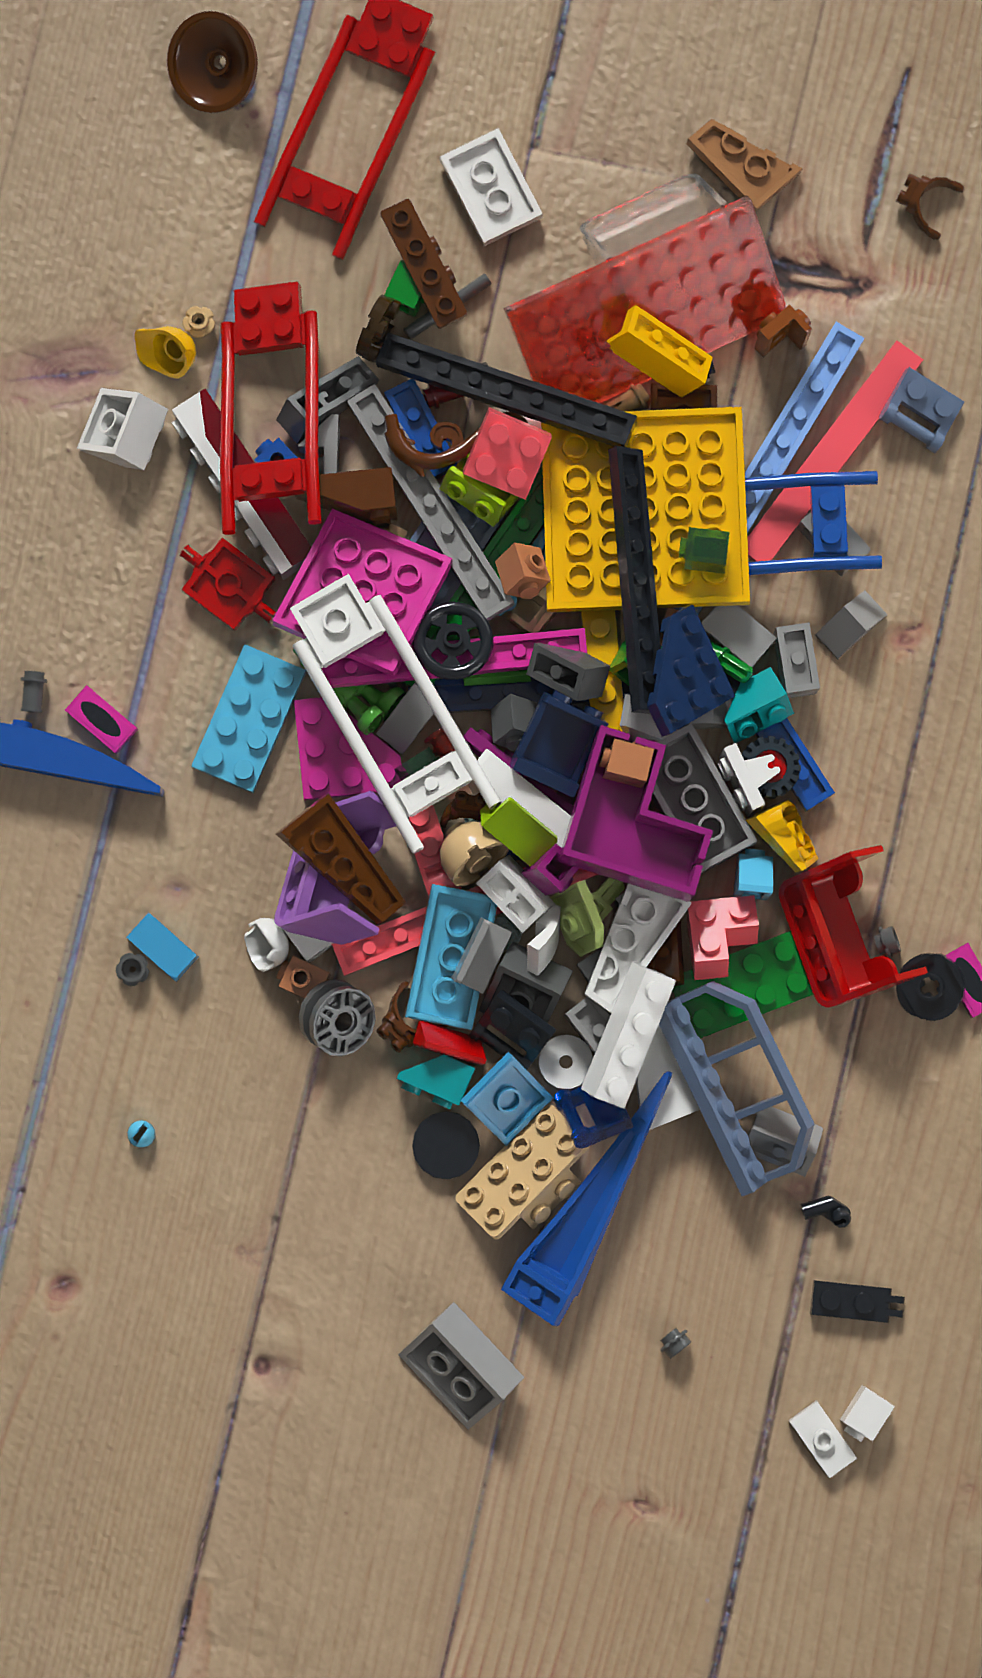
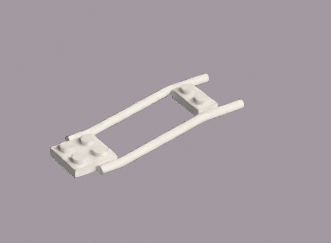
[290,574,501,854]

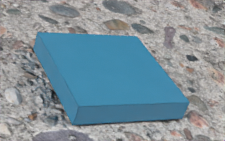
[460,1052,553,1146]

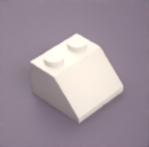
[77,388,168,470]

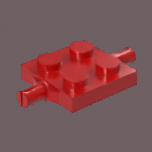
[179,537,276,631]

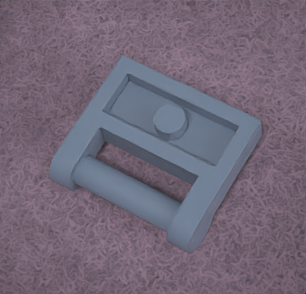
[879,367,964,453]

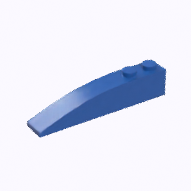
[0,719,164,797]

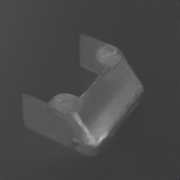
[580,174,742,305]

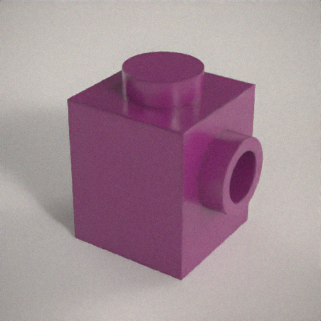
[521,843,579,896]

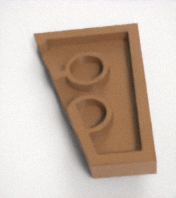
[686,119,803,214]

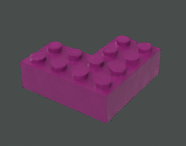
[558,725,713,902]

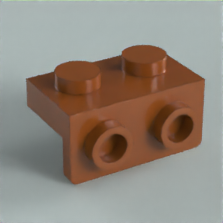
[755,304,812,357]

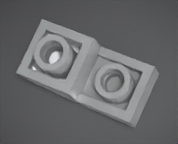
[376,682,434,755]

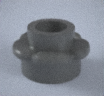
[874,926,901,958]
[116,953,149,986]
[660,1328,691,1359]

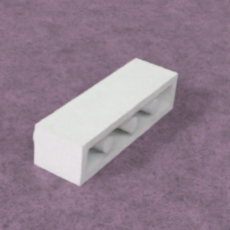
[581,962,676,1108]

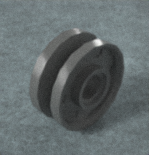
[299,979,376,1056]

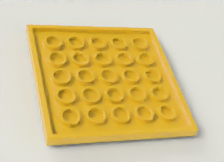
[541,407,750,612]

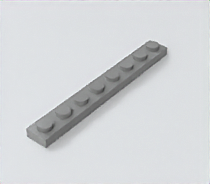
[347,384,515,621]

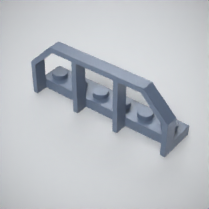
[659,981,815,1197]

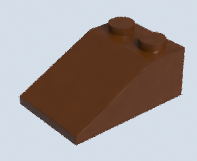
[295,467,398,527]

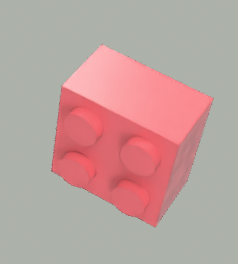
[463,407,552,500]

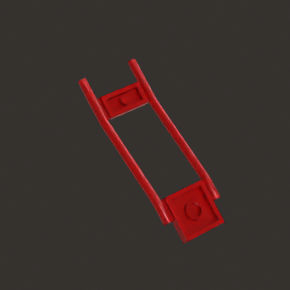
[254,0,436,260]
[220,281,321,535]

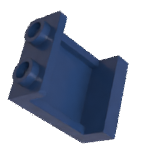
[509,690,609,798]

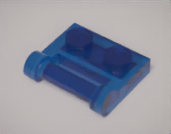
[553,1086,633,1148]

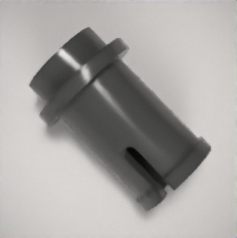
[20,671,47,713]

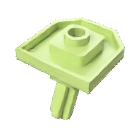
[550,877,625,957]

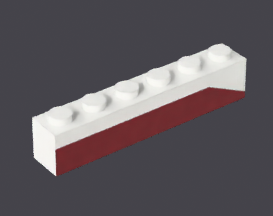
[171,389,311,580]

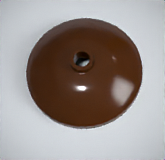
[167,11,258,113]

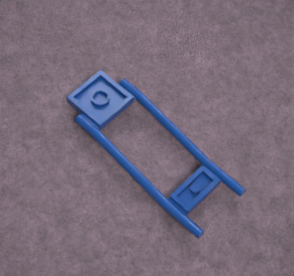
[745,471,882,575]

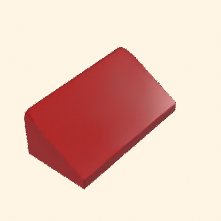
[412,1021,487,1065]

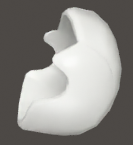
[244,918,289,972]

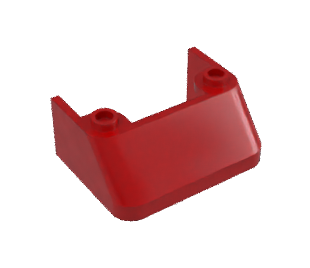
[779,845,928,1008]

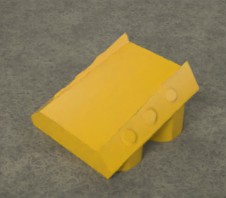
[745,800,819,872]

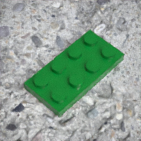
[672,931,814,1039]

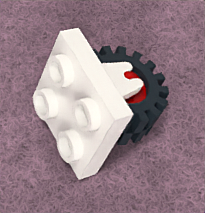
[717,736,801,817]

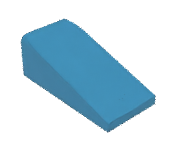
[126,912,199,982]

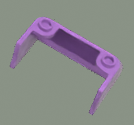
[274,791,409,945]

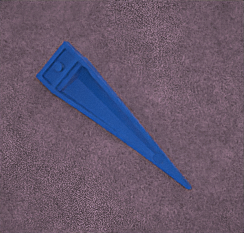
[501,1071,672,1326]

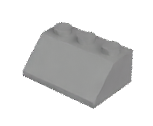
[398,1302,524,1430]

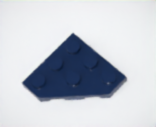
[647,605,735,737]

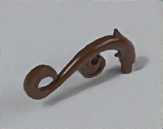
[384,411,528,478]

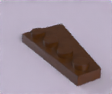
[275,793,406,924]

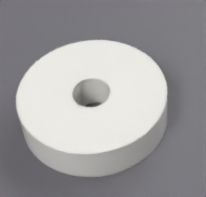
[539,1035,593,1089]

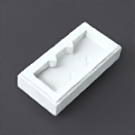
[788,1401,857,1478]

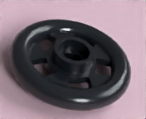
[413,601,494,680]

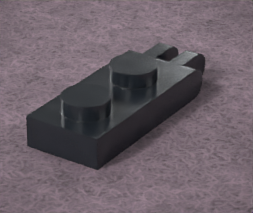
[810,1280,905,1323]

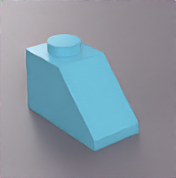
[733,849,773,900]

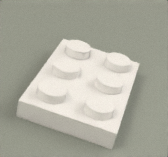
[440,128,543,246]

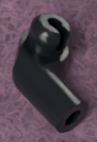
[800,1196,851,1228]

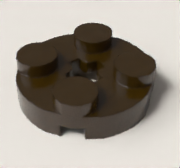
[356,295,402,363]

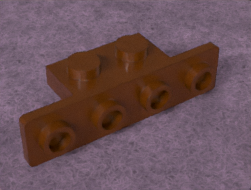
[380,199,467,329]

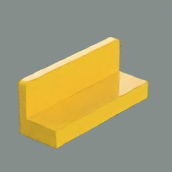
[605,305,713,397]

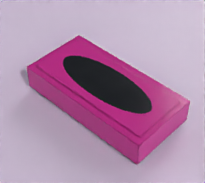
[65,685,138,755]
[946,943,982,1018]

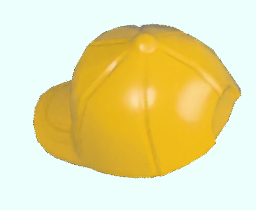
[135,326,196,379]

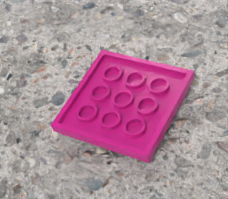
[272,509,453,677]

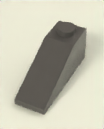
[276,356,379,444]

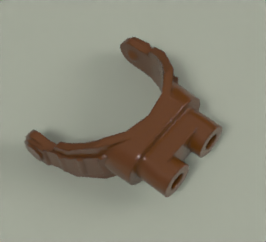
[896,173,964,240]
[440,791,486,828]
[376,981,448,1053]

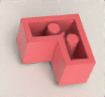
[686,895,759,980]

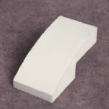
[527,904,561,976]

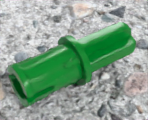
[709,639,753,683]

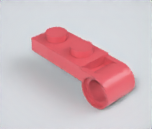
[408,805,462,897]

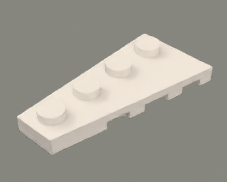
[584,884,692,1013]

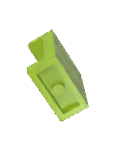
[439,453,542,527]

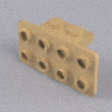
[456,1104,590,1239]

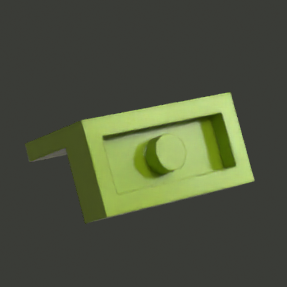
[480,797,558,867]

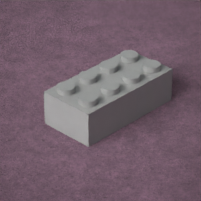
[651,723,757,874]

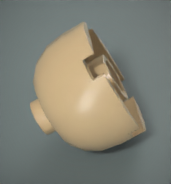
[440,821,509,887]

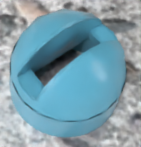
[127,1120,155,1148]

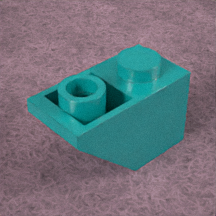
[724,667,794,743]
[396,1055,476,1109]

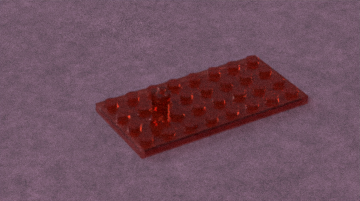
[504,196,787,403]

